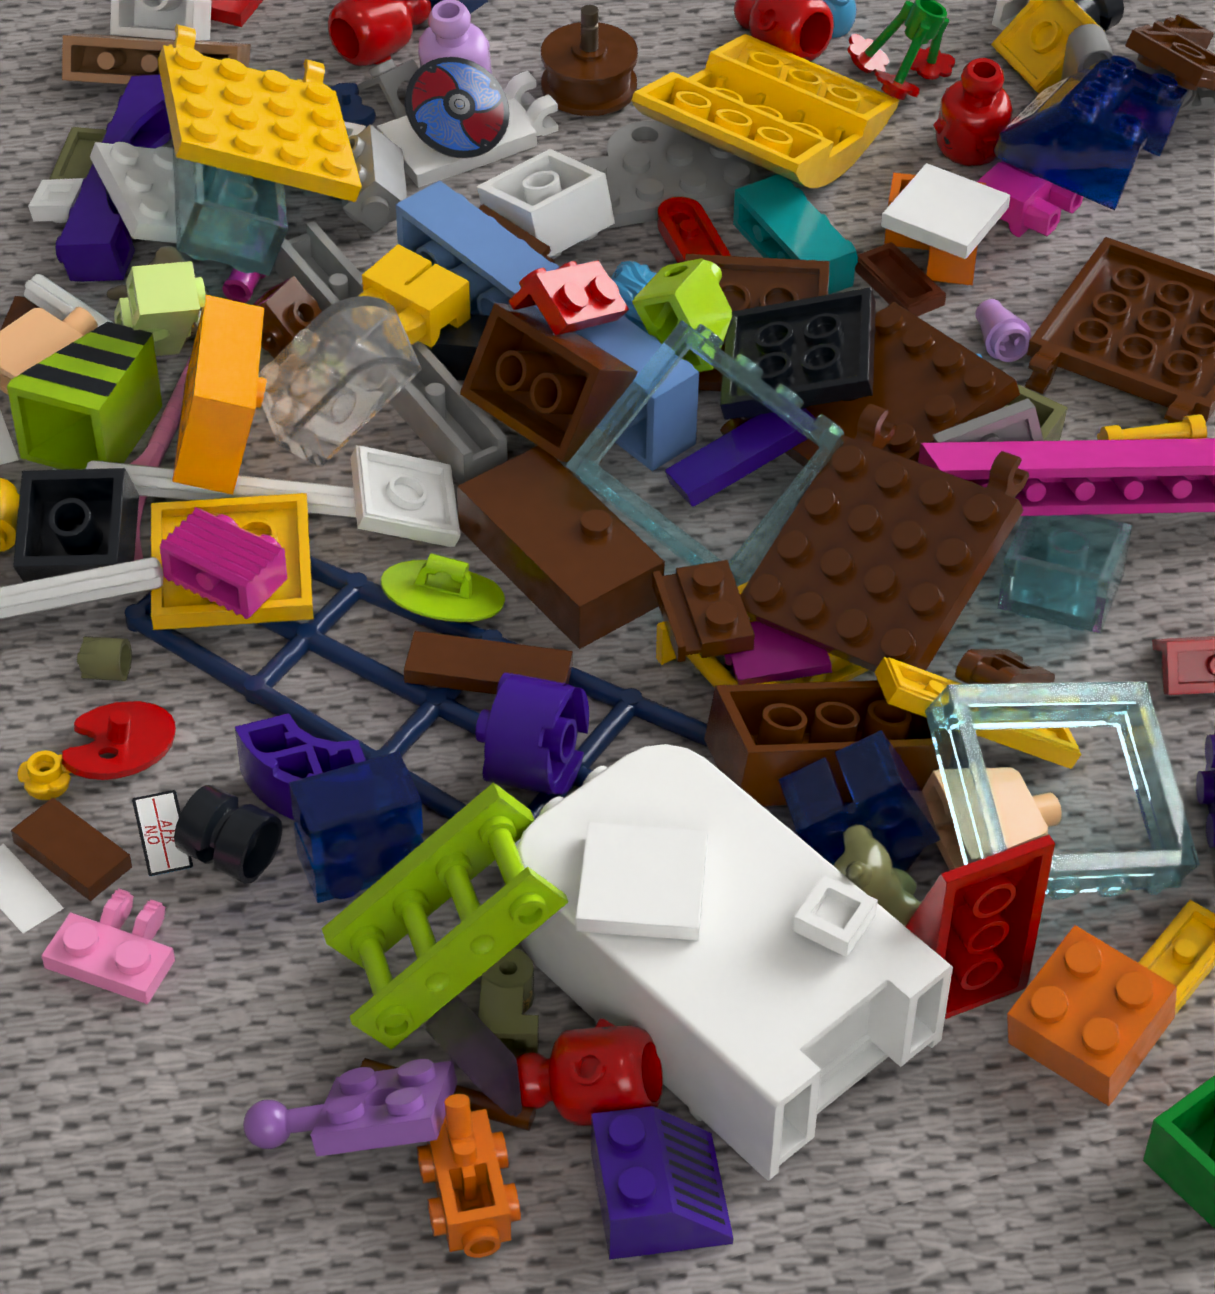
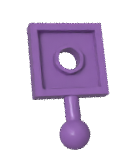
[243,1059,458,1157]

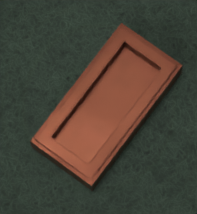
[855,242,946,317]

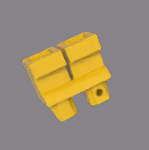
[351,244,471,350]

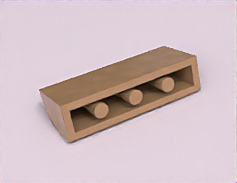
[62,33,251,84]

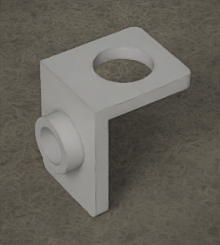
[357,59,419,119]

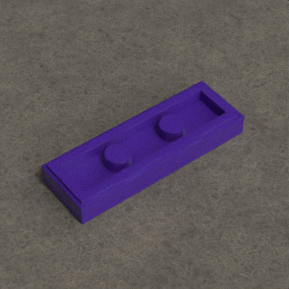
[665,408,820,507]

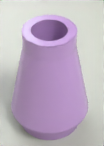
[975,299,1031,362]

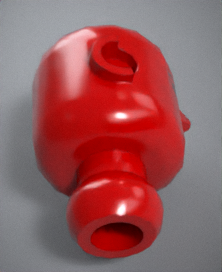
[328,0,431,66]
[734,0,834,62]
[933,58,1012,166]
[510,1019,663,1126]

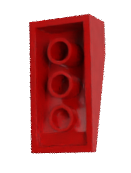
[905,835,1055,1019]

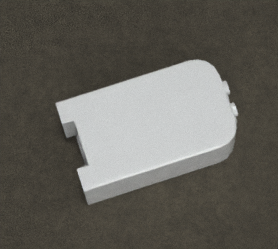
[517,744,953,1181]

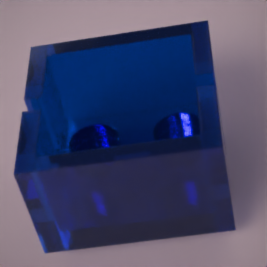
[779,730,941,865]
[289,751,424,903]

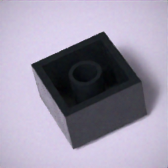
[13,468,139,582]

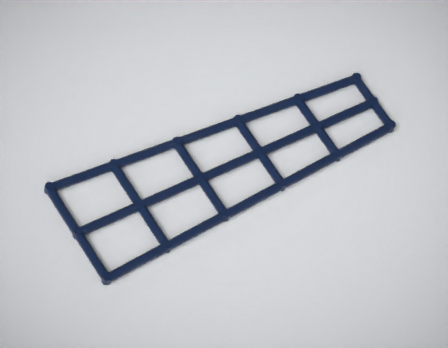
[124,556,934,872]

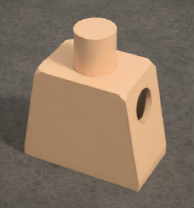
[0,307,98,395]
[916,767,1062,871]

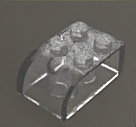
[258,296,422,467]

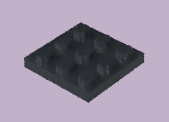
[720,287,876,420]

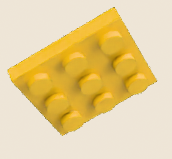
[151,493,314,630]

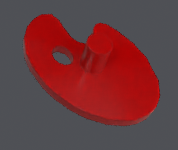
[61,701,176,780]

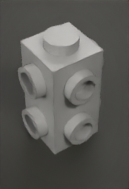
[341,124,407,232]

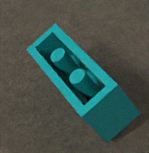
[733,174,858,295]

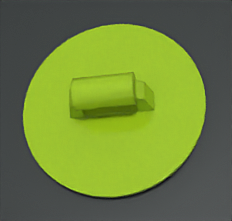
[381,553,505,622]

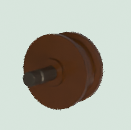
[541,5,638,116]

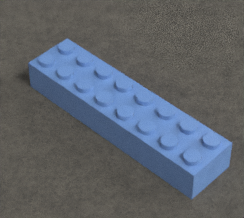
[396,180,699,471]

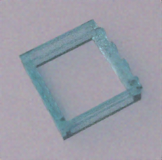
[566,320,844,586]
[925,682,1200,900]

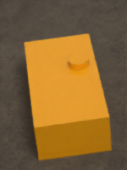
[172,295,267,495]

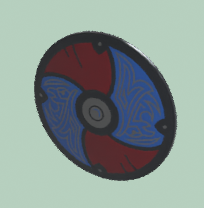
[405,57,510,158]

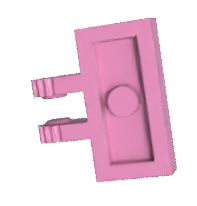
[42,888,175,1004]

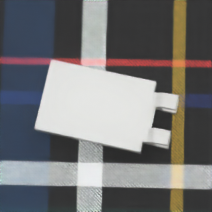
[377,71,558,188]

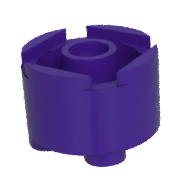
[476,672,589,795]

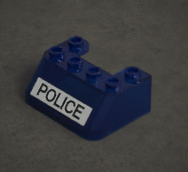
[994,55,1188,211]

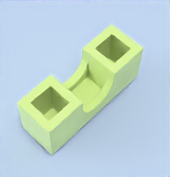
[114,261,206,356]

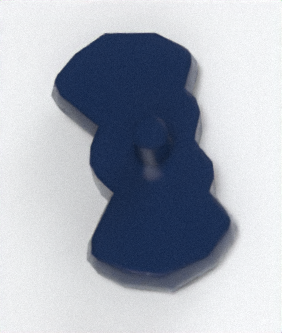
[330,83,376,127]

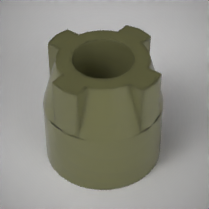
[77,636,132,681]

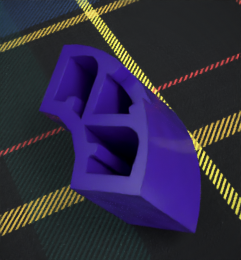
[235,713,377,829]

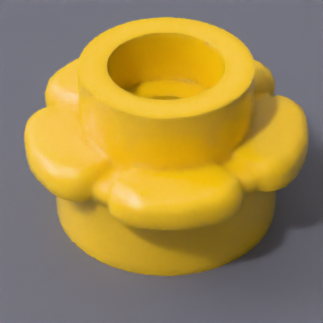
[17,750,71,800]

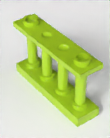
[321,782,569,1050]

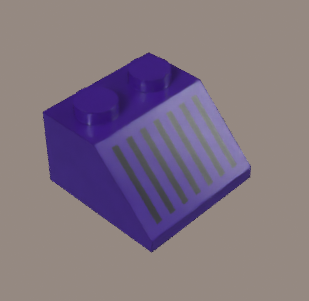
[591,1106,734,1260]

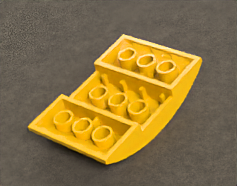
[631,34,899,188]

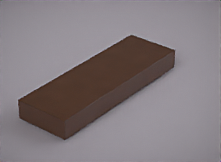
[404,631,573,695]

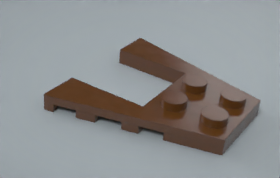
[1125,14,1215,91]

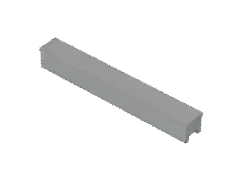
[273,221,508,484]

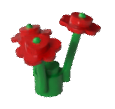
[847,0,955,100]

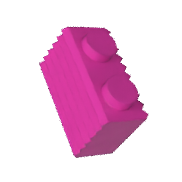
[160,507,288,619]

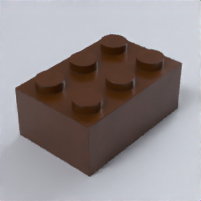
[460,303,638,463]

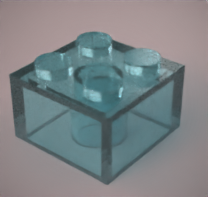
[997,514,1132,634]

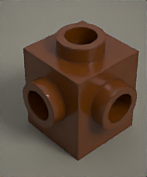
[253,276,330,361]

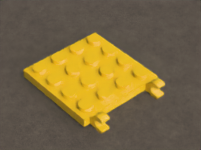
[157,24,362,202]

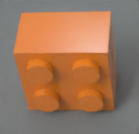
[1007,925,1177,1106]

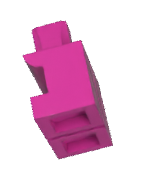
[977,140,1085,237]

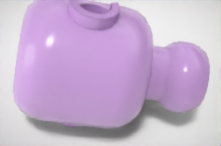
[418,0,492,74]

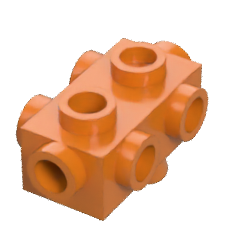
[417,1094,521,1258]

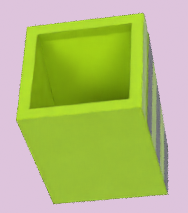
[7,321,163,470]

